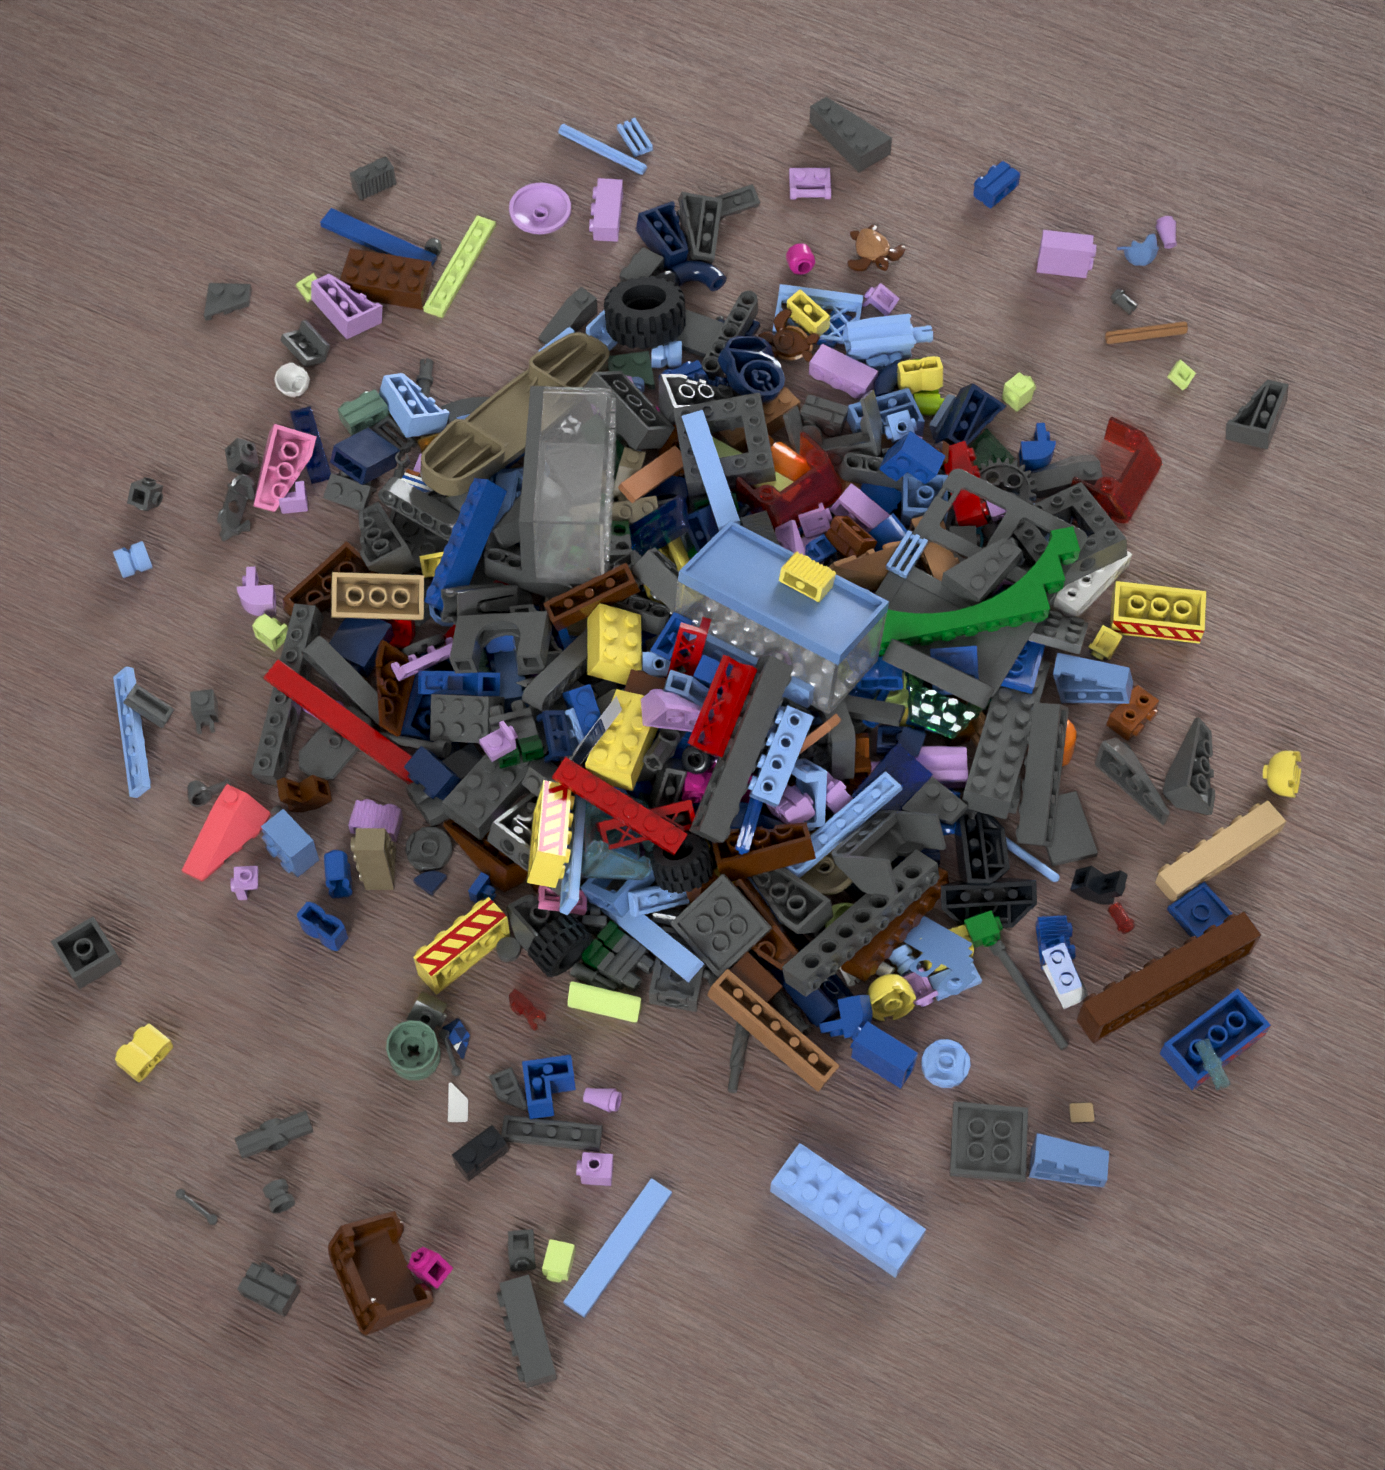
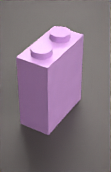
[1036,230,1096,278]

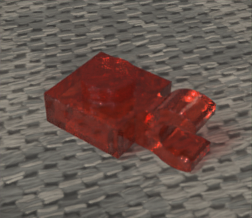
[508,989,547,1031]

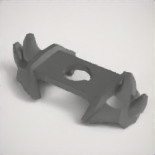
[217,474,256,541]

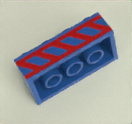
[1160,988,1271,1091]

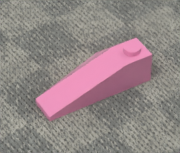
[253,424,316,512]

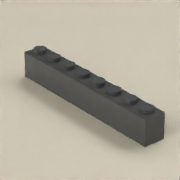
[689,655,794,843]

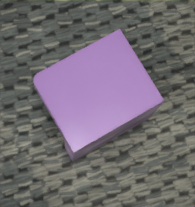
[279,481,308,514]

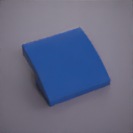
[868,513,918,555]
[930,645,979,696]

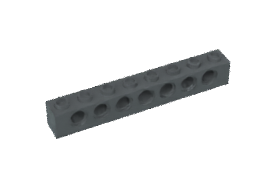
[252,604,324,785]
[782,849,940,997]

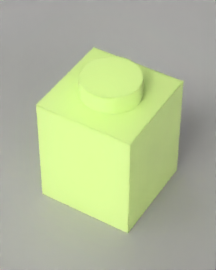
[542,1239,576,1282]

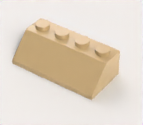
[331,572,424,620]

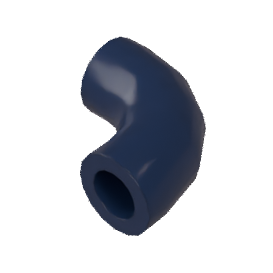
[669,260,727,291]
[873,360,906,397]

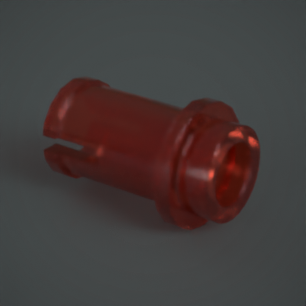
[1107,902,1135,934]

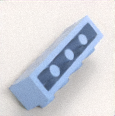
[748,705,814,807]

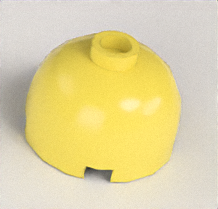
[1263,751,1301,798]
[866,974,916,1021]

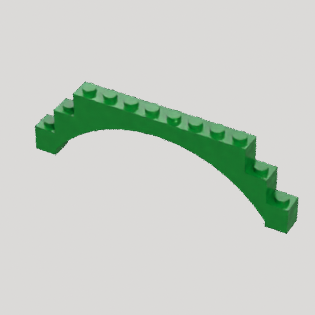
[864,526,1080,655]

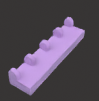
[391,637,453,681]

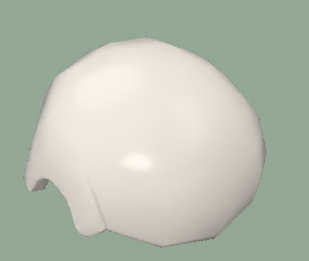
[274,363,310,397]

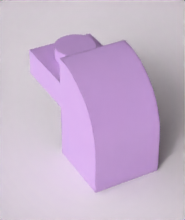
[237,566,276,616]
[826,772,853,814]

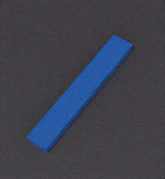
[320,208,437,266]

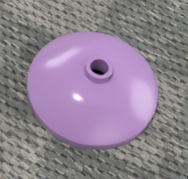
[509,183,571,234]

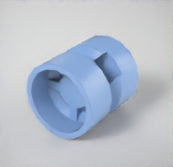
[651,341,682,369]
[113,541,153,579]

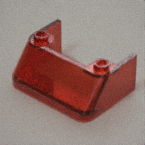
[1071,416,1162,523]
[736,431,842,532]

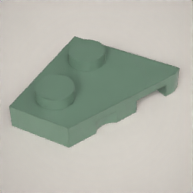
[608,351,655,389]

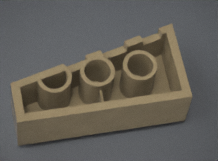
[351,828,397,890]

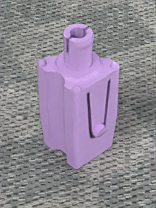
[871,746,968,792]

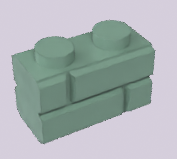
[337,389,389,436]

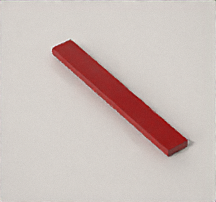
[264,659,413,784]

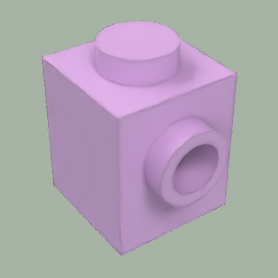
[576,1152,613,1186]

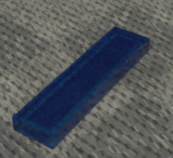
[290,406,331,484]

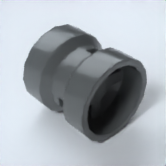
[263,1179,295,1214]

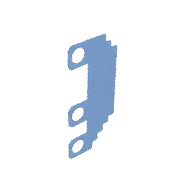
[903,916,976,995]

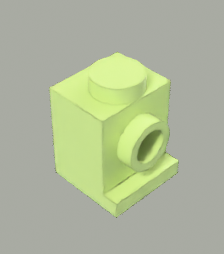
[252,614,288,652]

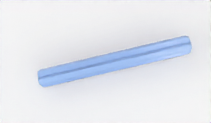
[558,124,647,175]

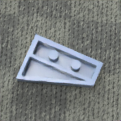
[379,373,450,438]

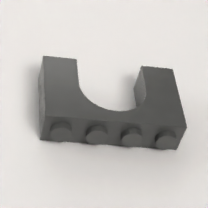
[449,611,552,674]

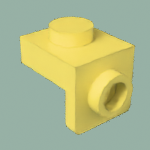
[1088,625,1123,661]

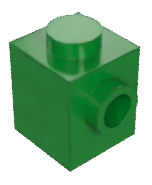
[964,911,1003,948]

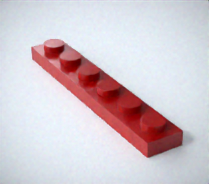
[552,757,688,856]

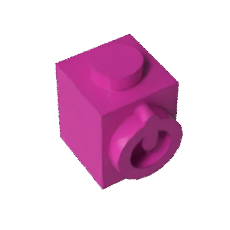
[407,1246,453,1289]

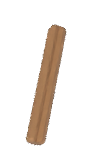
[1105,321,1188,344]

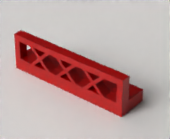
[666,617,712,679]
[688,655,758,757]
[596,799,695,851]

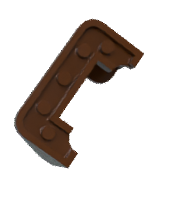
[328,1211,434,1336]

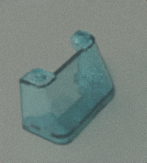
[581,791,652,880]

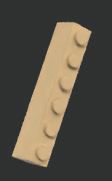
[1155,801,1286,903]

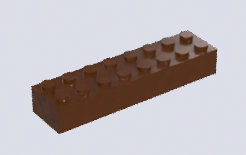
[1077,912,1261,1044]

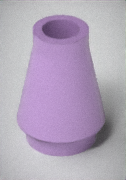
[1155,216,1177,249]
[583,1087,622,1113]

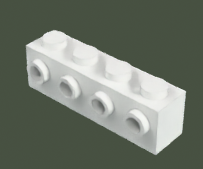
[1053,551,1132,618]

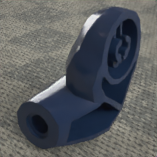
[718,336,785,405]

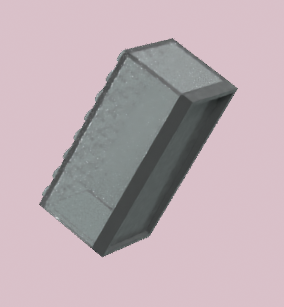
[519,386,616,584]

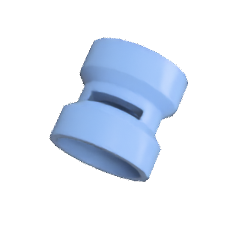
[889,944,921,976]

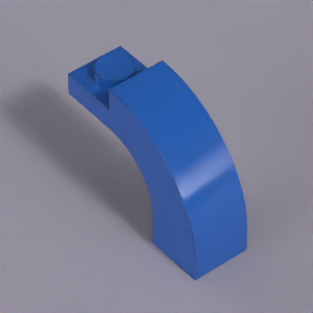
[418,671,500,696]

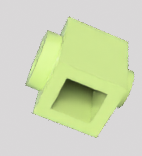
[1002,372,1036,411]

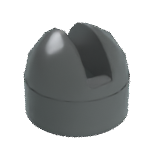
[424,238,442,256]

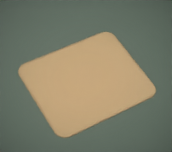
[1069,1103,1095,1122]

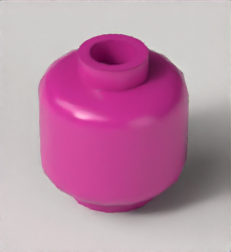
[786,243,815,275]

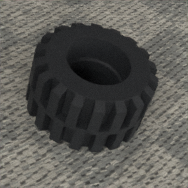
[649,831,714,893]
[528,914,593,977]

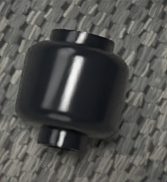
[681,742,715,774]

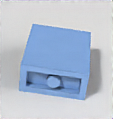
[791,758,827,831]

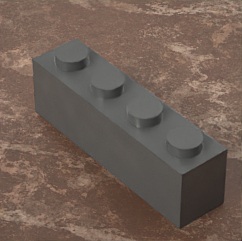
[496,1274,557,1388]

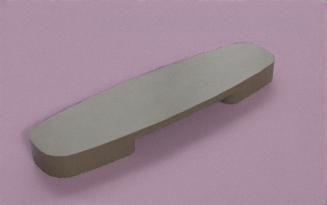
[420,332,609,496]

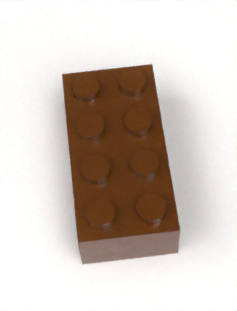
[340,248,433,310]

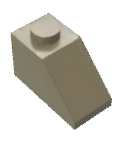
[612,447,646,499]

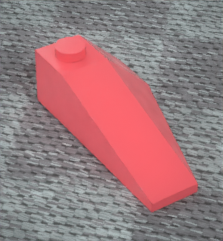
[182,784,271,882]

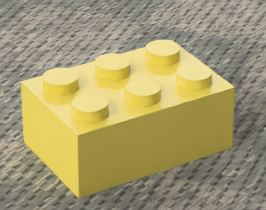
[587,603,642,685]

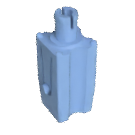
[842,314,933,362]

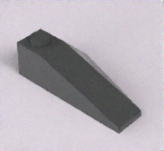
[1163,717,1215,815]

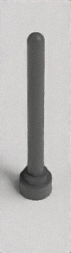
[378,731,452,759]

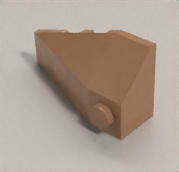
[829,541,901,590]

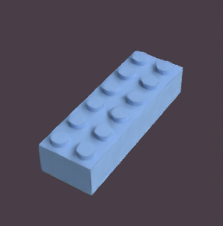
[770,1143,926,1278]

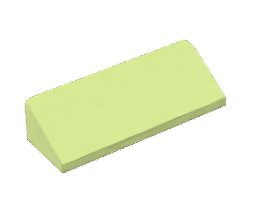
[567,981,642,1023]

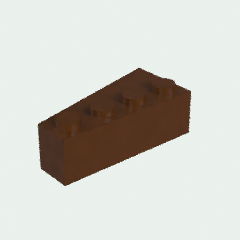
[283,541,379,616]
[712,822,816,882]

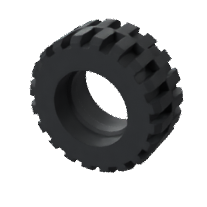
[604,276,686,349]

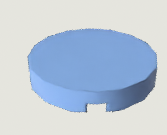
[921,1039,970,1088]

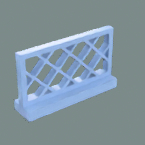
[772,284,863,344]

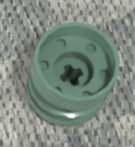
[386,1020,441,1081]

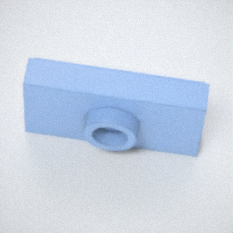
[928,962,982,1001]

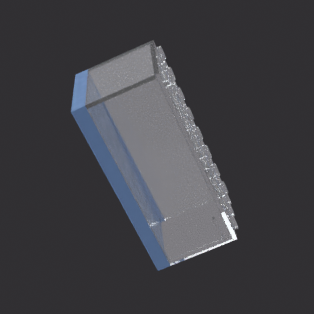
[675,520,889,715]

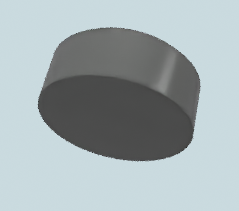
[496,937,521,962]

